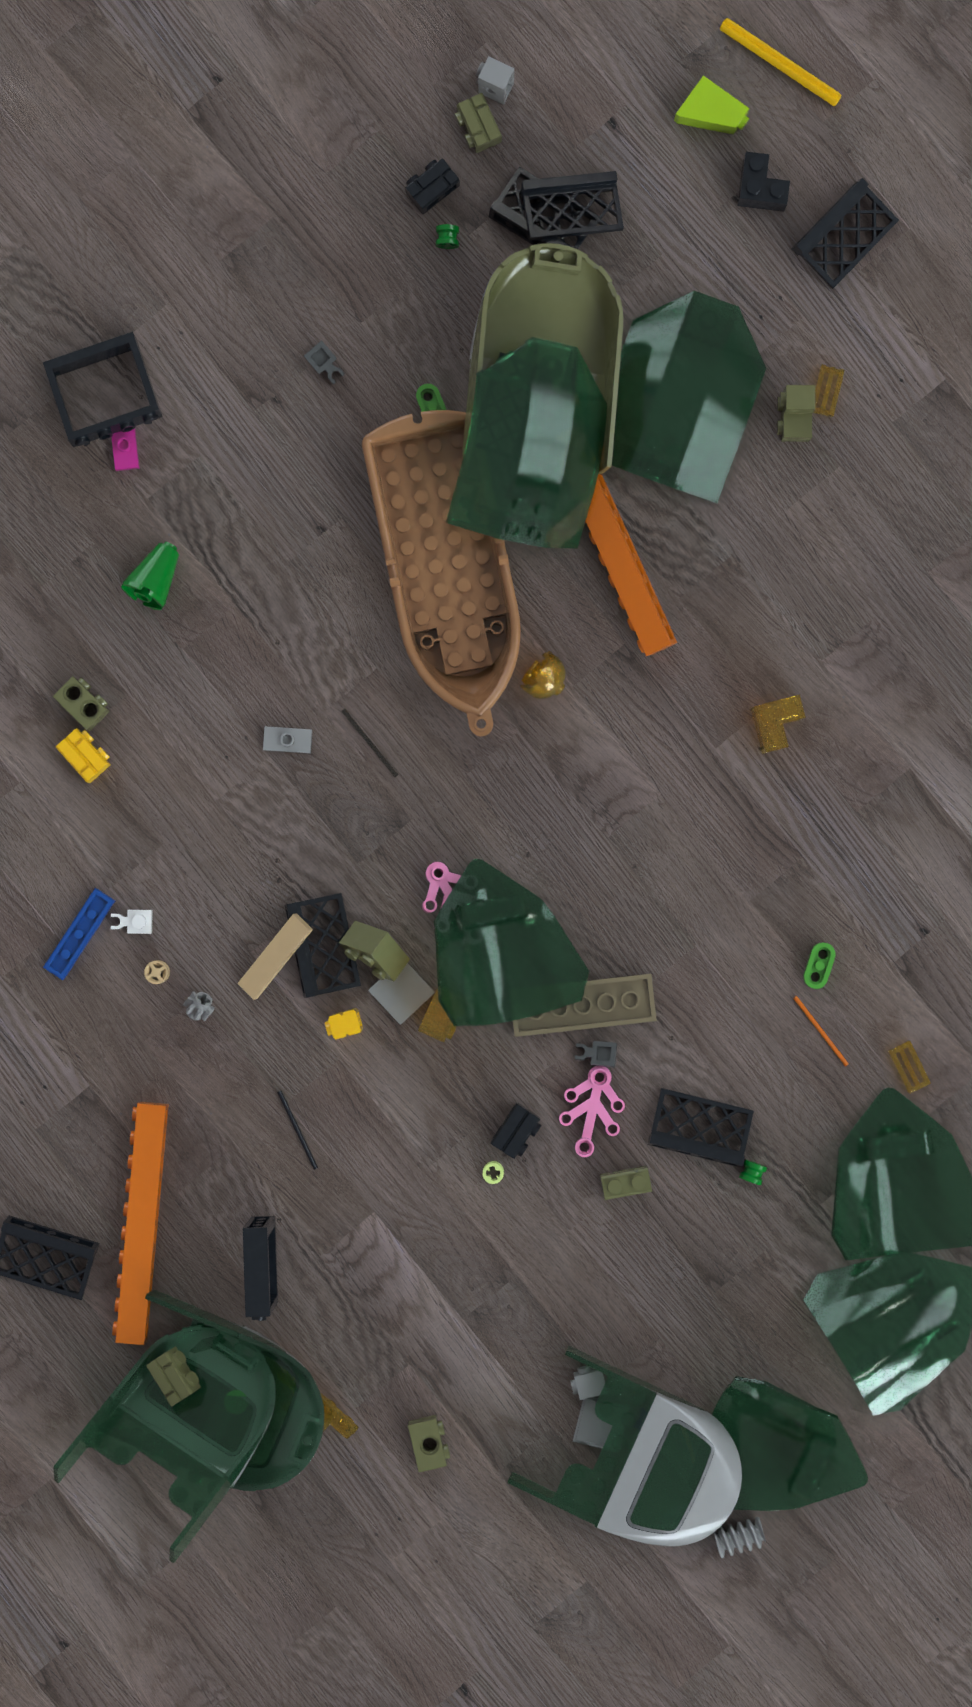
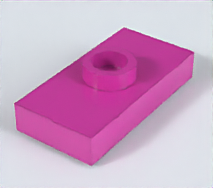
[112,429,140,471]

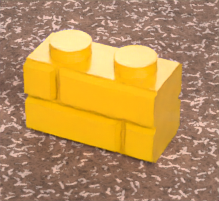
[56,728,111,783]
[325,1008,363,1040]

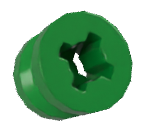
[436,224,459,249]
[739,1159,767,1185]

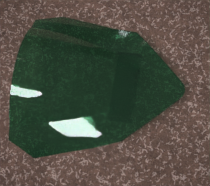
[434,859,590,1027]
[831,1087,972,1260]
[803,1251,972,1415]
[687,1376,868,1511]

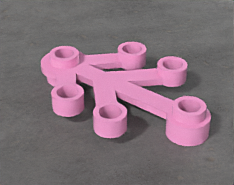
[422,862,489,946]
[559,1066,625,1157]

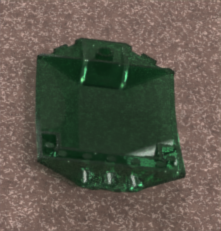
[588,291,766,503]
[446,337,607,549]

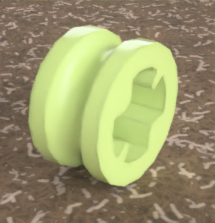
[482,1161,504,1184]

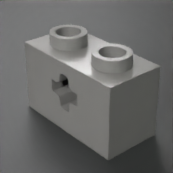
[476,56,514,105]

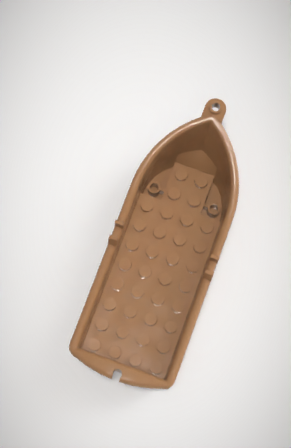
[362,410,521,737]

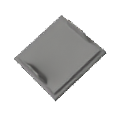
[573,1397,630,1453]

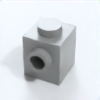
[570,1365,608,1400]

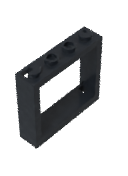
[43,331,163,447]
[243,1216,278,1321]

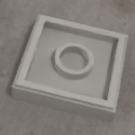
[368,963,435,1025]

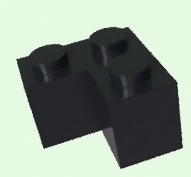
[737,151,790,212]

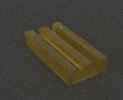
[813,364,845,417]
[888,1040,931,1094]

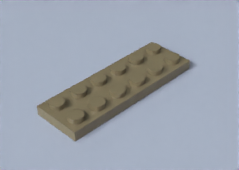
[509,973,657,1037]

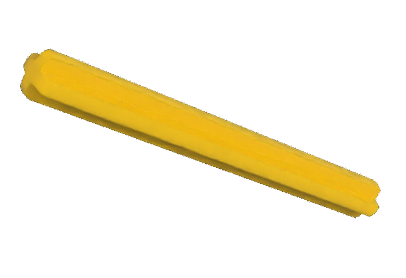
[720,18,842,106]

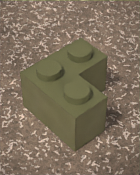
[777,385,815,442]
[339,921,410,982]

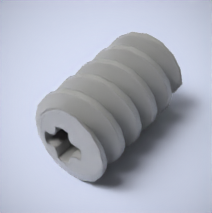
[714,1517,766,1558]

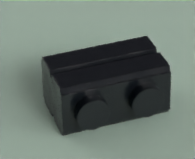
[405,158,460,214]
[490,1102,542,1159]

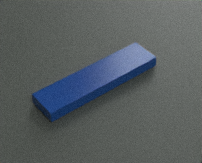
[43,888,116,980]

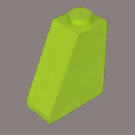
[674,75,750,135]

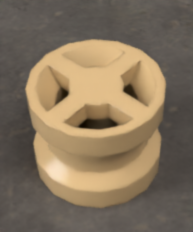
[144,960,170,984]

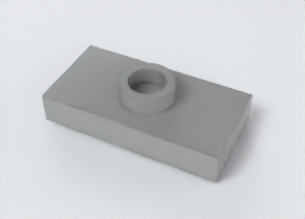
[263,726,312,754]

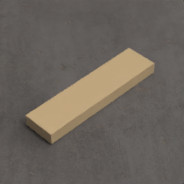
[237,913,313,1000]

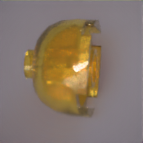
[520,651,566,699]

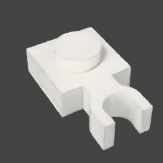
[111,910,153,934]

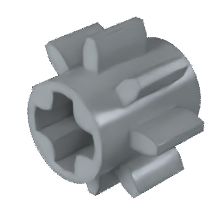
[183,991,215,1021]

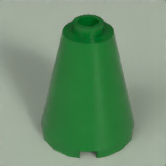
[121,542,179,610]

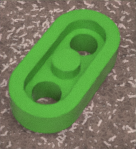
[416,384,446,412]
[803,942,835,989]

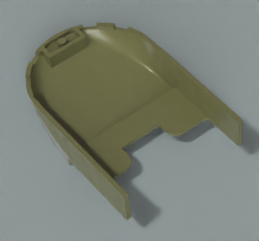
[462,243,623,474]

